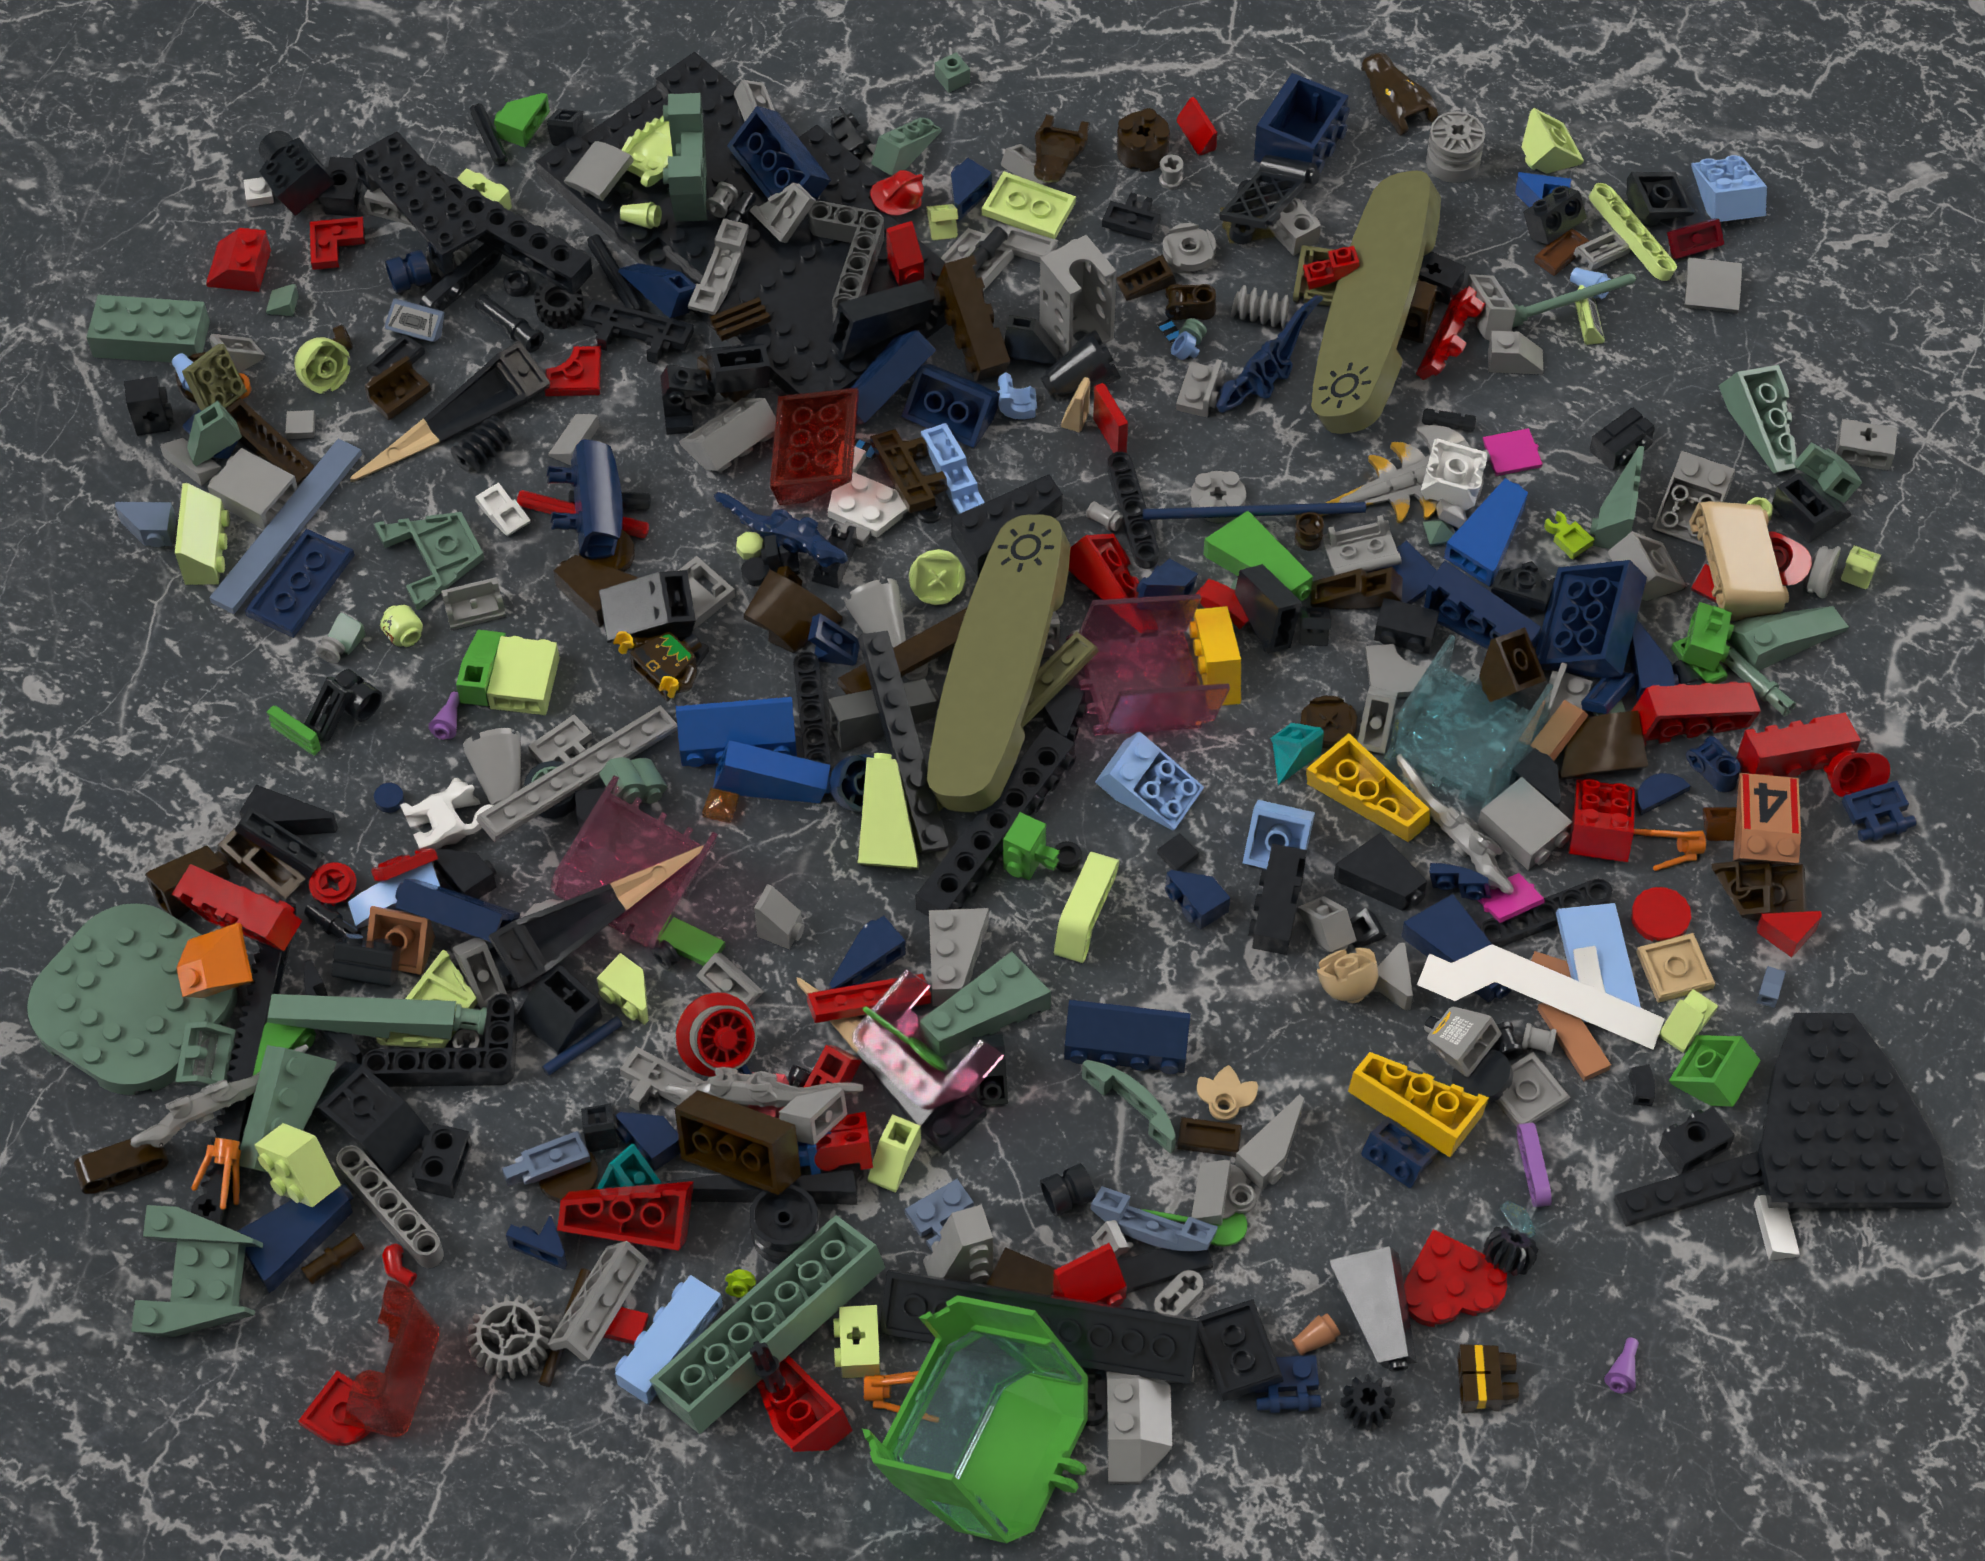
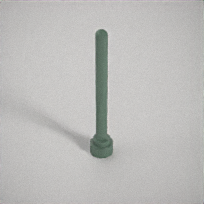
[1513,273,1636,328]

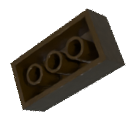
[674,1090,801,1195]

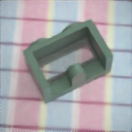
[175,1021,236,1088]

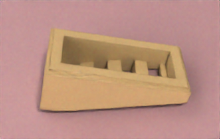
[1061,377,1090,432]

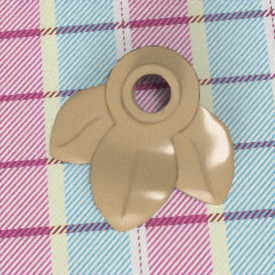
[1197,1065,1258,1121]

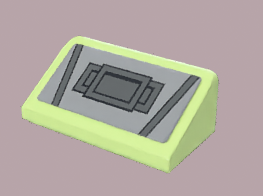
[1575,285,1605,345]

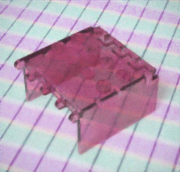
[1066,594,1230,735]
[549,775,718,948]

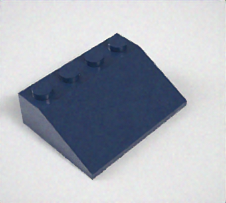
[1535,560,1647,678]

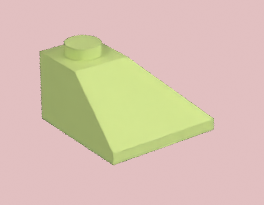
[1521,108,1584,174]

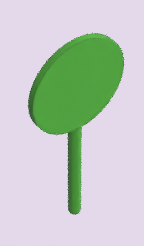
[863,1006,947,1072]
[1141,1209,1247,1247]

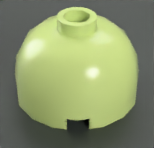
[294,337,350,394]

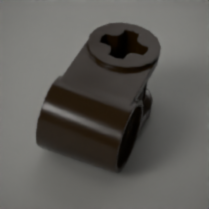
[1165,284,1216,320]

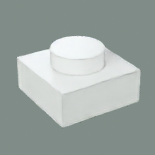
[244,177,274,207]

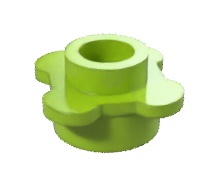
[725,1269,756,1298]

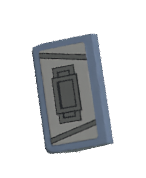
[385,298,445,342]

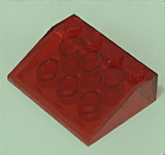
[770,388,859,505]

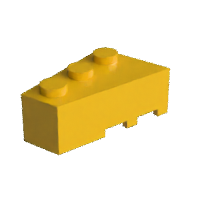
[1189,606,1241,707]

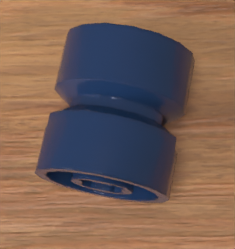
[385,249,432,294]

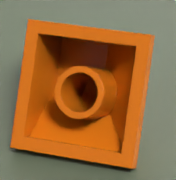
[176,923,253,998]

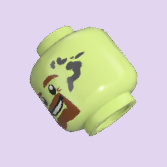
[380,605,423,647]

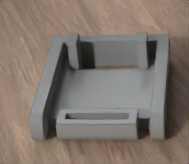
[678,556,735,630]

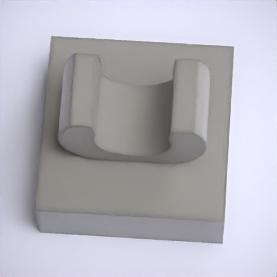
[1091,1220,1133,1259]

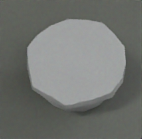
[1803,546,1841,599]

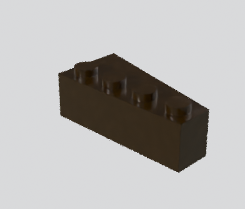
[934,255,1010,381]

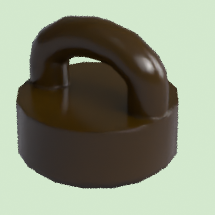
[331,324,353,351]

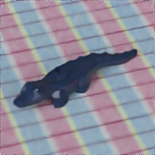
[1216,295,1323,413]
[714,492,848,567]

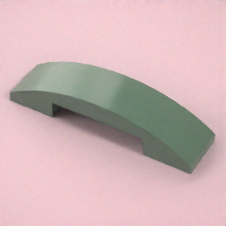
[1082,1060,1176,1154]

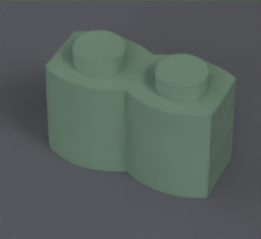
[599,757,668,804]

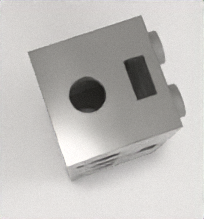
[1039,235,1116,355]

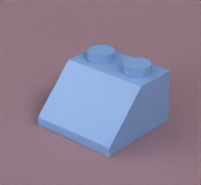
[1242,800,1315,869]

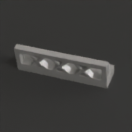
[547,1241,649,1361]

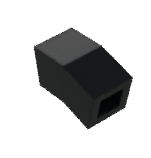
[1628,1064,1655,1106]

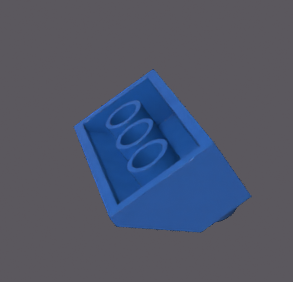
[676,697,797,767]

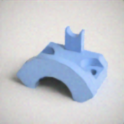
[997,372,1037,419]

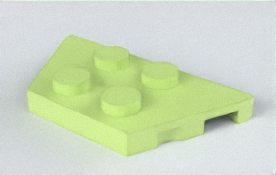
[376,950,478,1048]

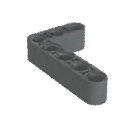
[808,201,884,323]

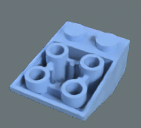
[1691,155,1767,222]
[1095,731,1204,831]

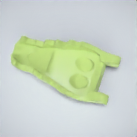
[622,116,673,187]

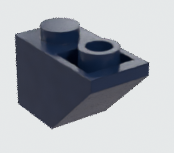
[1136,558,1198,608]
[1165,870,1230,930]
[615,1112,680,1172]

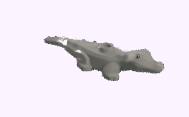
[1397,754,1514,895]
[130,1044,309,1147]
[665,1067,863,1108]

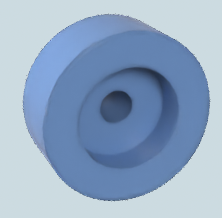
[1171,331,1199,360]

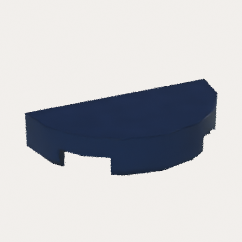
[1637,773,1691,815]

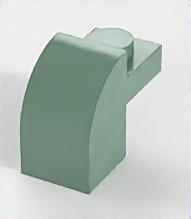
[1794,442,1862,503]

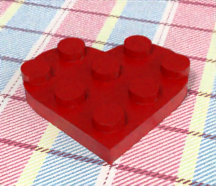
[1404,1229,1507,1327]

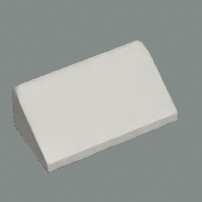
[1754,1195,1800,1261]

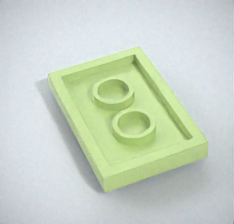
[982,171,1076,239]

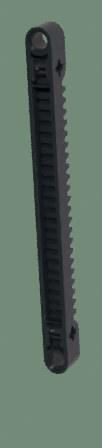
[191,901,297,1227]

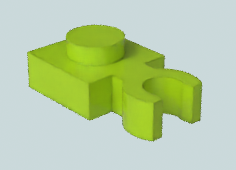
[1544,511,1594,560]

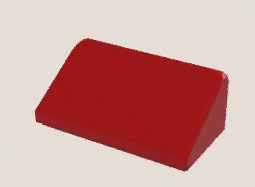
[1177,97,1218,155]

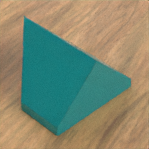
[1270,723,1324,785]
[597,1144,662,1189]

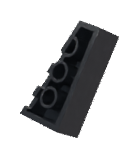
[951,474,1063,577]

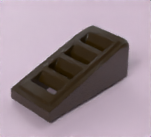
[1116,254,1176,301]

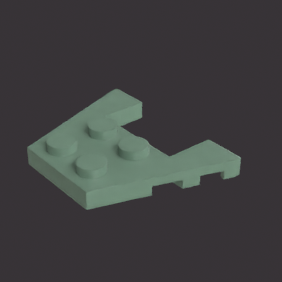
[374,512,484,610]

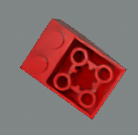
[1569,779,1635,862]

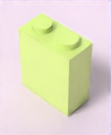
[487,636,560,715]

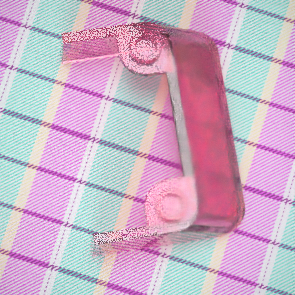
[852,969,1004,1110]

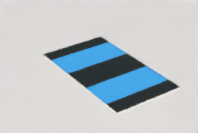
[1157,319,1179,343]
[853,438,876,459]

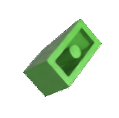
[494,93,550,148]

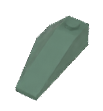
[1718,365,1797,474]
[1590,446,1644,549]

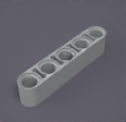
[336,1145,444,1268]

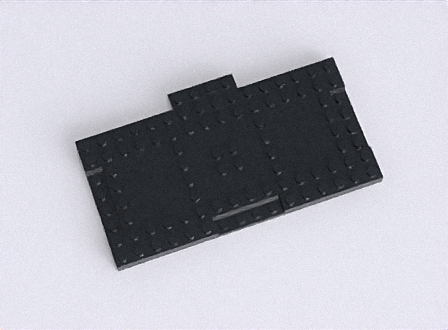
[536,52,947,420]

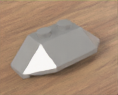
[1106,1371,1172,1484]

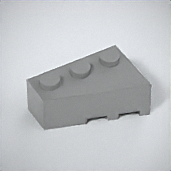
[929,908,989,1006]
[923,1204,993,1284]

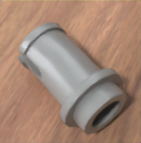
[1086,501,1123,531]

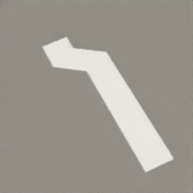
[1417,944,1665,1050]

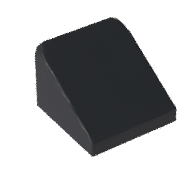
[1350,908,1387,948]

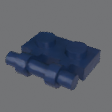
[1841,780,1917,842]
[1255,1355,1321,1413]

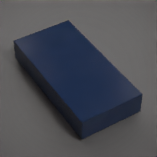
[1581,672,1636,714]

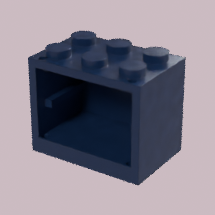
[1254,73,1350,173]

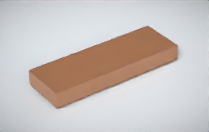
[1537,1003,1611,1082]

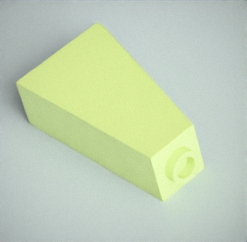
[858,753,919,870]

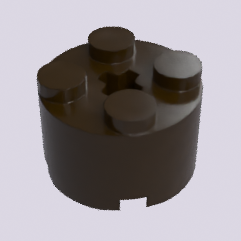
[1117,108,1170,172]

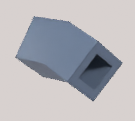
[1756,966,1786,1008]

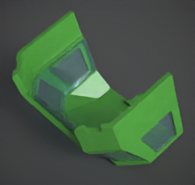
[862,1295,1088,1543]

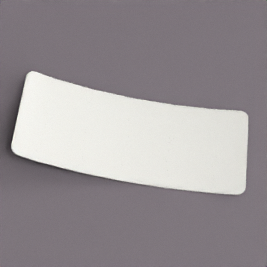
[1573,946,1606,993]

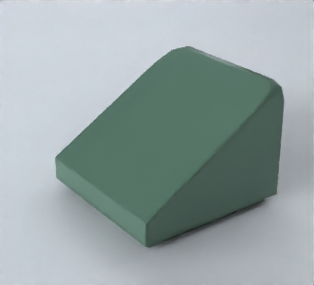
[266,284,299,317]
[327,612,366,655]

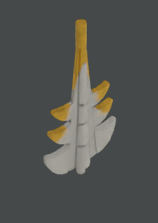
[1295,425,1490,523]

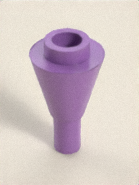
[428,692,460,740]
[1604,1338,1639,1394]

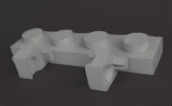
[620,1046,703,1111]

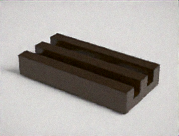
[710,297,771,341]

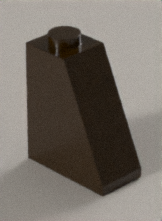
[553,555,638,627]
[145,845,230,919]

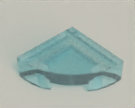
[1499,1201,1536,1238]

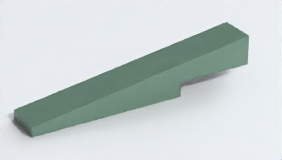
[267,994,456,1040]

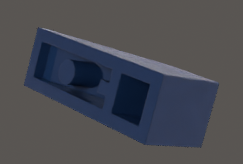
[1628,619,1679,702]
[829,915,906,990]

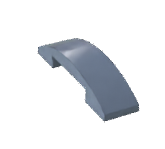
[1090,1186,1218,1251]

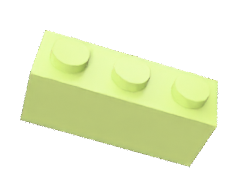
[175,483,230,585]

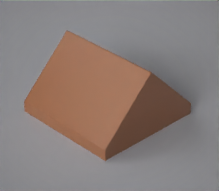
[367,906,435,975]

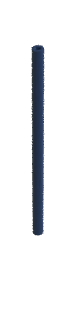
[1143,502,1366,520]

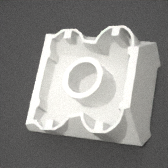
[1421,438,1488,510]

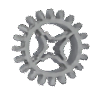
[466,1294,553,1380]

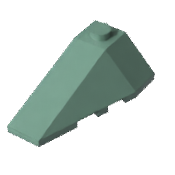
[1729,606,1849,671]

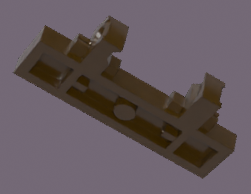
[870,429,947,513]

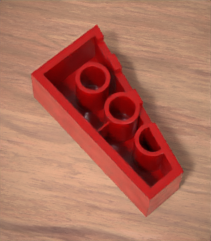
[172,864,302,951]

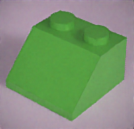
[1669,1035,1761,1107]

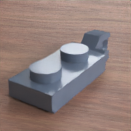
[502,1131,591,1187]

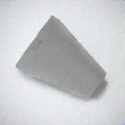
[844,578,906,647]
[463,728,521,805]

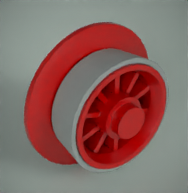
[675,992,757,1077]

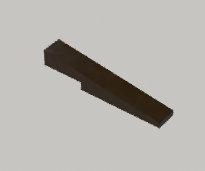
[194,398,315,486]

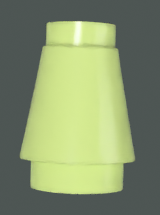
[620,202,662,229]

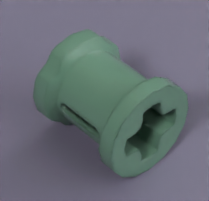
[452,1004,487,1035]

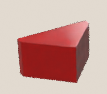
[1757,911,1822,958]

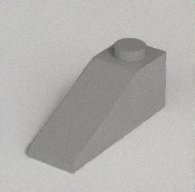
[1468,274,1516,341]
[1235,1094,1304,1190]

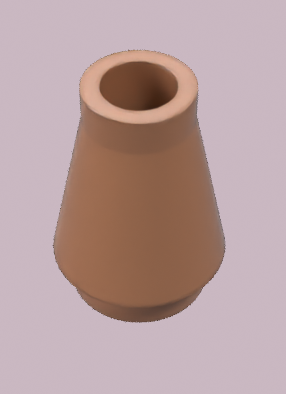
[1291,1313,1341,1356]

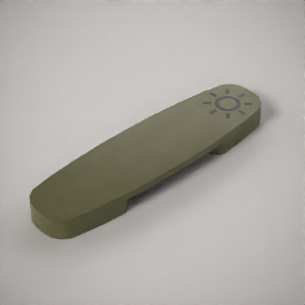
[1311,171,1441,434]
[927,515,1071,812]

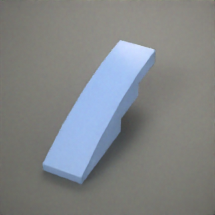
[921,423,985,514]

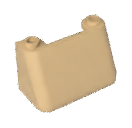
[1689,501,1789,621]

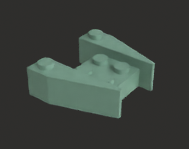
[663,93,707,221]
[131,1205,263,1337]

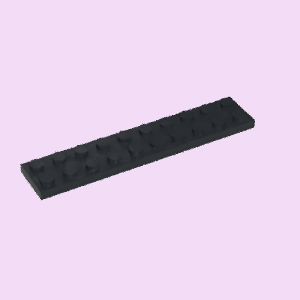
[879,1269,1200,1384]

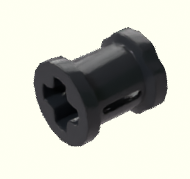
[1494,1022,1523,1061]

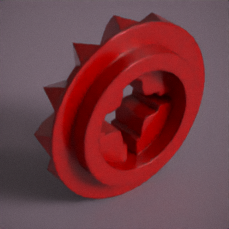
[309,862,357,906]

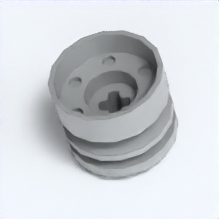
[1426,111,1486,183]

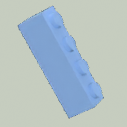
[615,1275,723,1405]

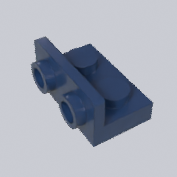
[1361,1117,1438,1188]

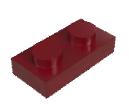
[1667,218,1725,259]

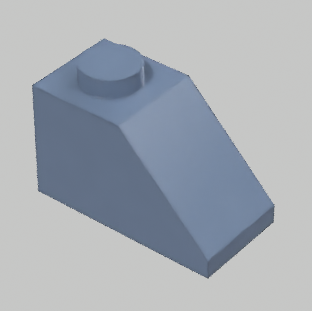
[115,502,177,547]

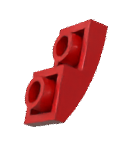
[1303,246,1360,290]
[1193,579,1249,629]

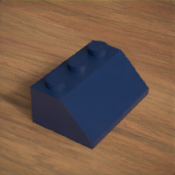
[901,364,1000,448]

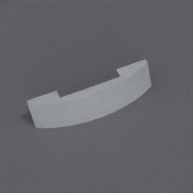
[688,218,749,315]

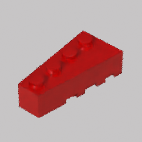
[1632,682,1761,746]
[1736,712,1861,778]
[557,1181,694,1251]

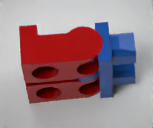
[797,1112,873,1175]

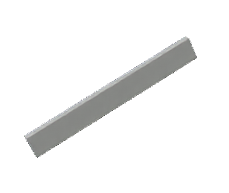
[476,705,678,842]

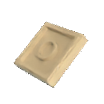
[1636,933,1715,1003]

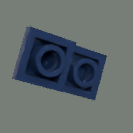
[1429,863,1491,900]

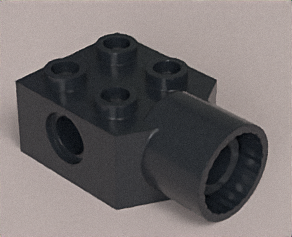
[259,131,335,216]

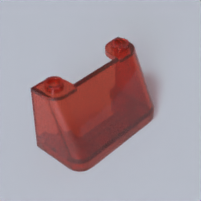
[344,1280,440,1437]

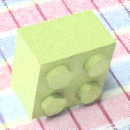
[254,1123,341,1207]

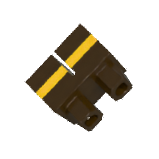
[1457,1344,1519,1413]

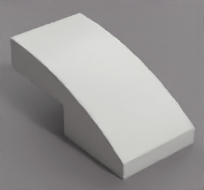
[475,482,531,537]

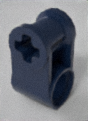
[1686,736,1741,792]

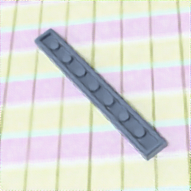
[209,438,362,614]

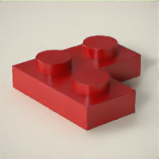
[310,217,365,270]

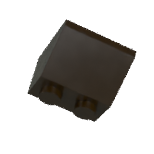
[1479,627,1546,702]

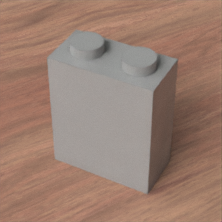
[207,448,298,530]
[1478,777,1572,870]

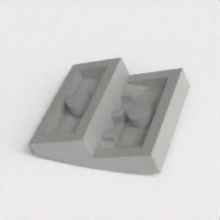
[564,141,634,201]
[941,228,1014,291]
[1684,258,1742,313]

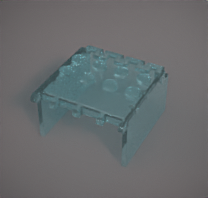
[1384,634,1554,810]

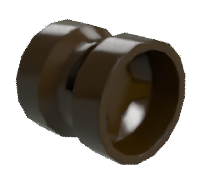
[1294,512,1324,551]

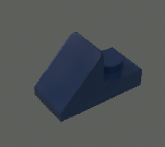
[808,613,860,666]
[506,1216,568,1270]

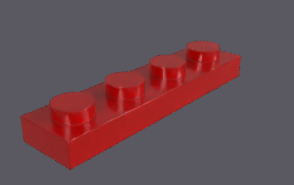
[807,974,932,1023]

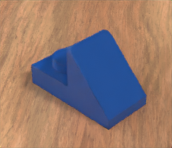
[1515,172,1571,208]

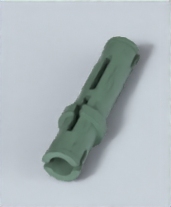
[1722,648,1796,717]

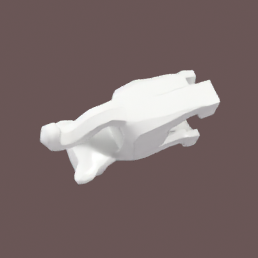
[400,778,494,850]

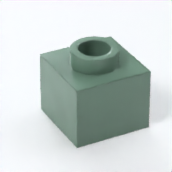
[935,52,970,93]

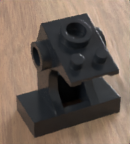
[660,365,708,435]

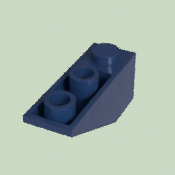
[618,263,696,318]

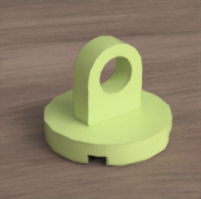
[909,549,966,605]

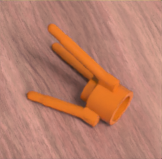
[1634,829,1706,871]
[191,1138,241,1210]
[864,1371,936,1422]

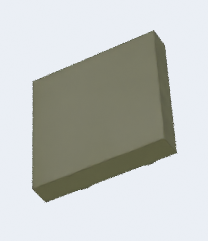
[182,344,247,411]

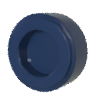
[374,783,404,813]

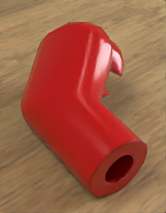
[382,1243,417,1287]

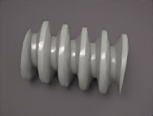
[1231,285,1290,330]

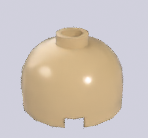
[1317,947,1378,1003]

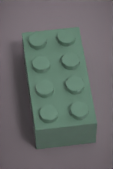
[87,295,210,363]

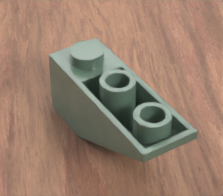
[871,117,942,176]

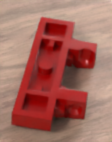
[1416,286,1485,380]

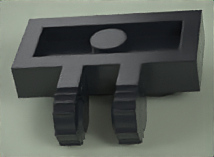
[1102,192,1161,241]

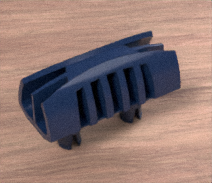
[546,439,623,560]

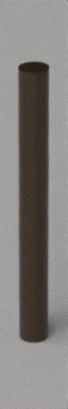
[538,1268,591,1387]

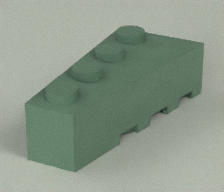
[920,951,1051,1057]
[239,1045,337,1173]

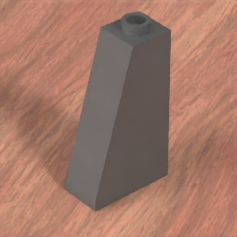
[828,679,940,752]

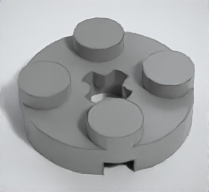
[1163,223,1216,273]
[1190,471,1246,523]

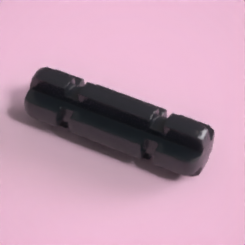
[1422,408,1476,431]

